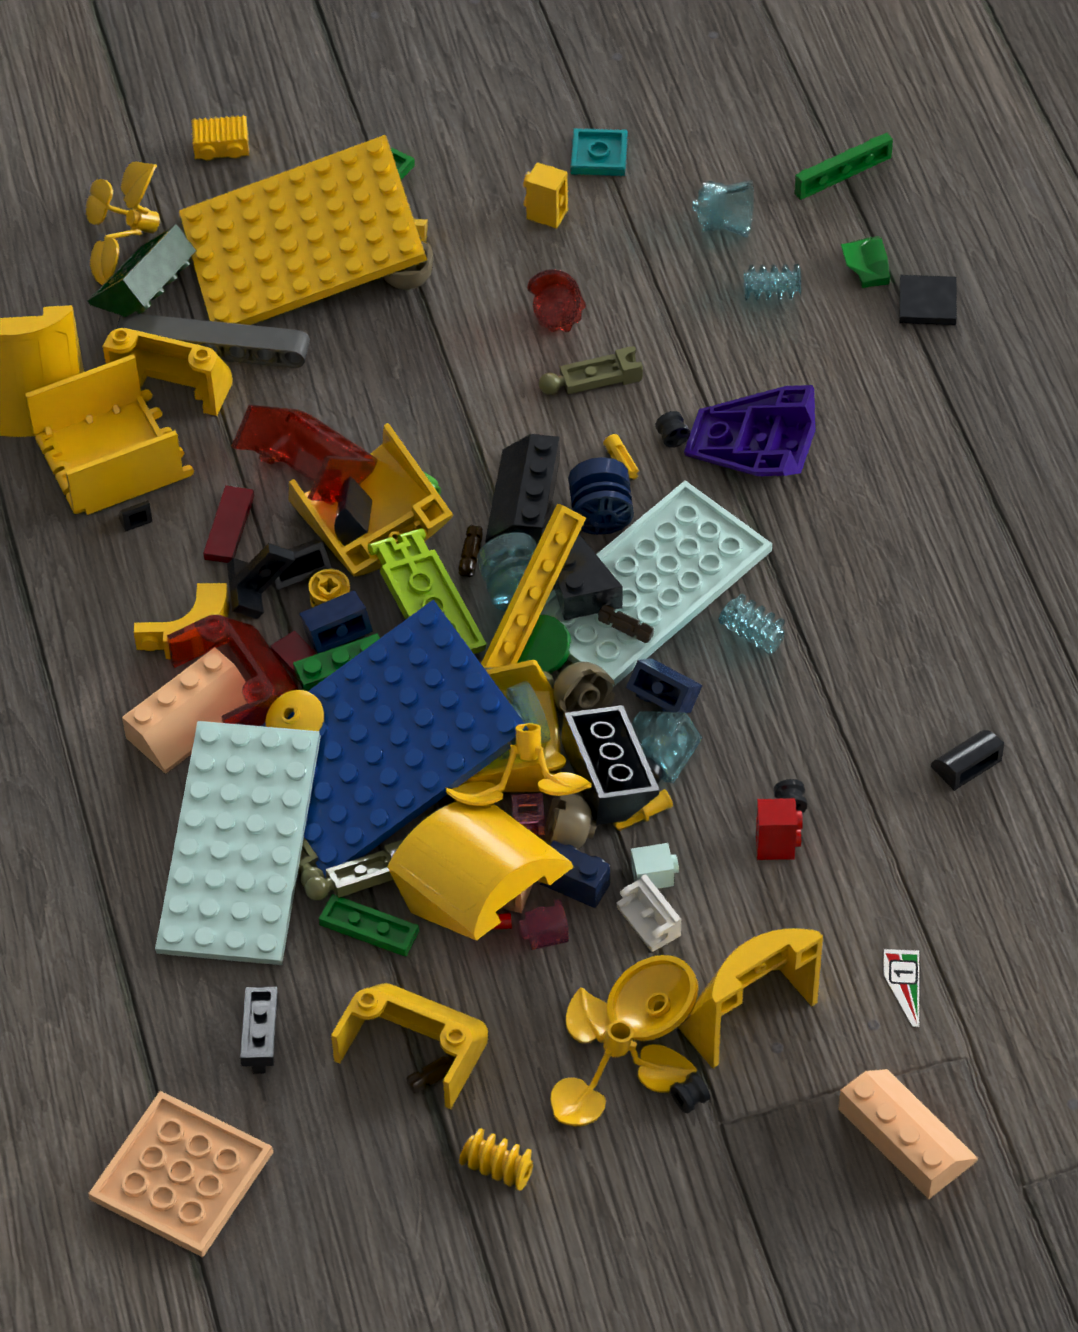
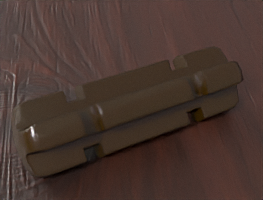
[458,525,483,577]
[598,605,654,643]
[406,1054,456,1093]

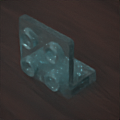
[631,711,703,783]

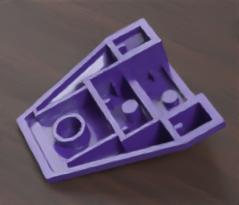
[684,385,816,476]

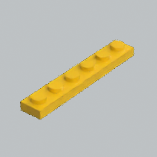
[481,504,586,668]

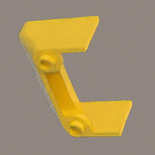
[331,983,488,1109]

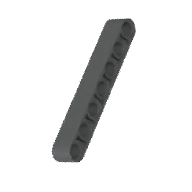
[116,313,310,368]

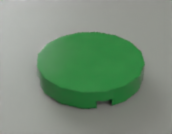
[517,614,571,674]

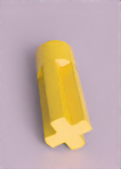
[603,434,639,480]

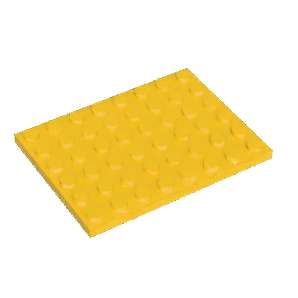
[179,135,427,325]

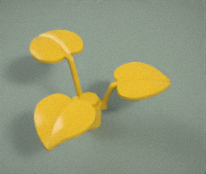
[86,161,160,285]
[446,723,591,806]
[550,987,697,1126]

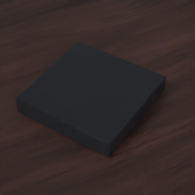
[899,275,957,325]

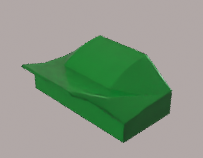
[841,236,890,288]

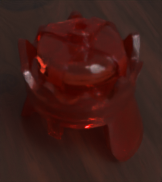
[527,269,586,332]

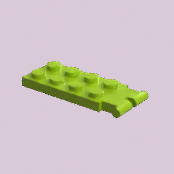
[368,528,487,654]

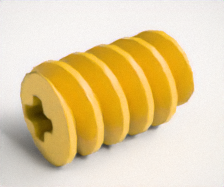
[459,1128,533,1191]

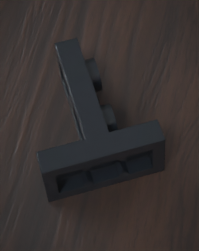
[227,543,295,619]

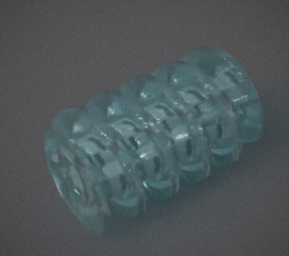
[743,264,801,300]
[718,593,785,654]

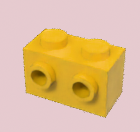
[523,162,568,229]

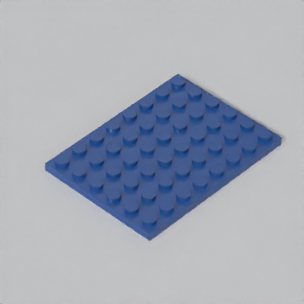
[261,599,529,878]

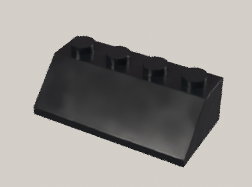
[485,434,560,549]
[561,705,660,825]

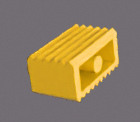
[192,115,249,160]

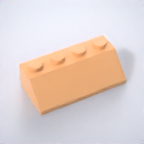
[122,647,258,774]
[839,1069,978,1199]

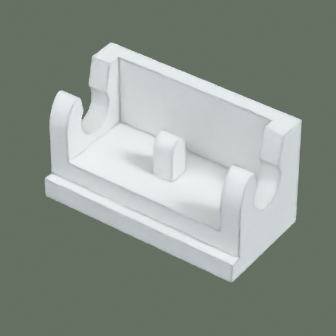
[617,874,681,952]

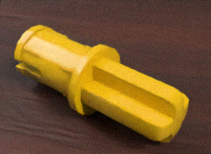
[613,789,673,831]

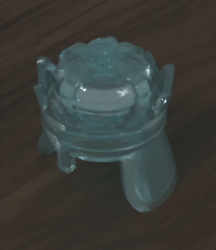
[692,180,754,238]

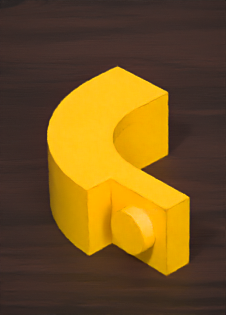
[133,583,229,659]

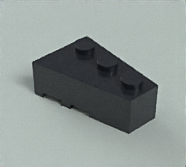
[542,529,623,620]

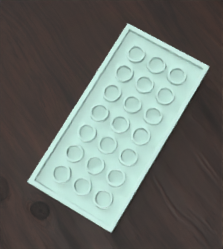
[540,480,772,687]
[155,721,321,965]

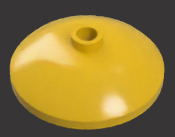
[607,955,698,1041]

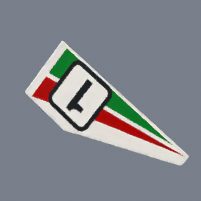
[884,949,919,1027]

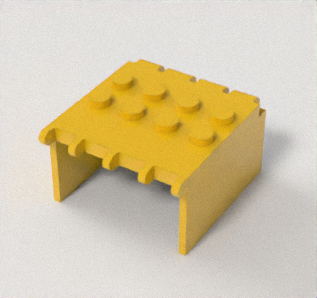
[25,354,194,515]

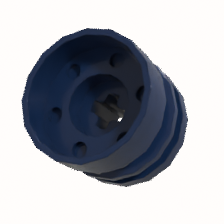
[568,457,634,535]

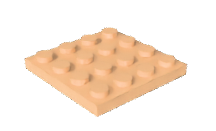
[88,1091,273,1257]

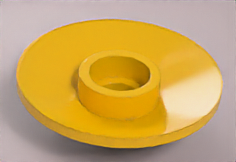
[266,690,324,731]

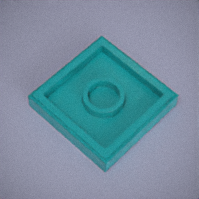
[571,128,628,176]

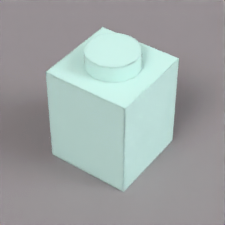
[631,843,679,889]

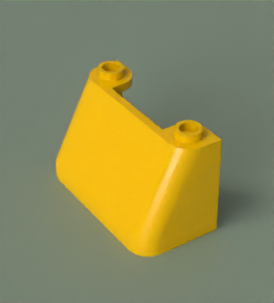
[103,328,233,416]

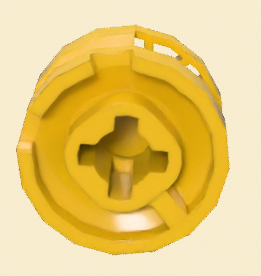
[308,569,350,608]

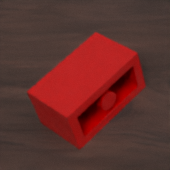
[755,798,803,860]

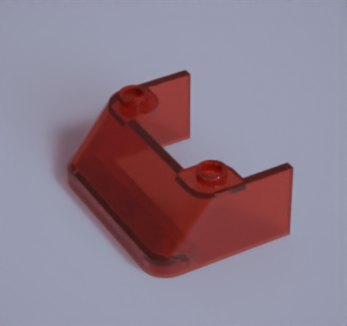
[231,405,378,505]
[167,614,299,726]

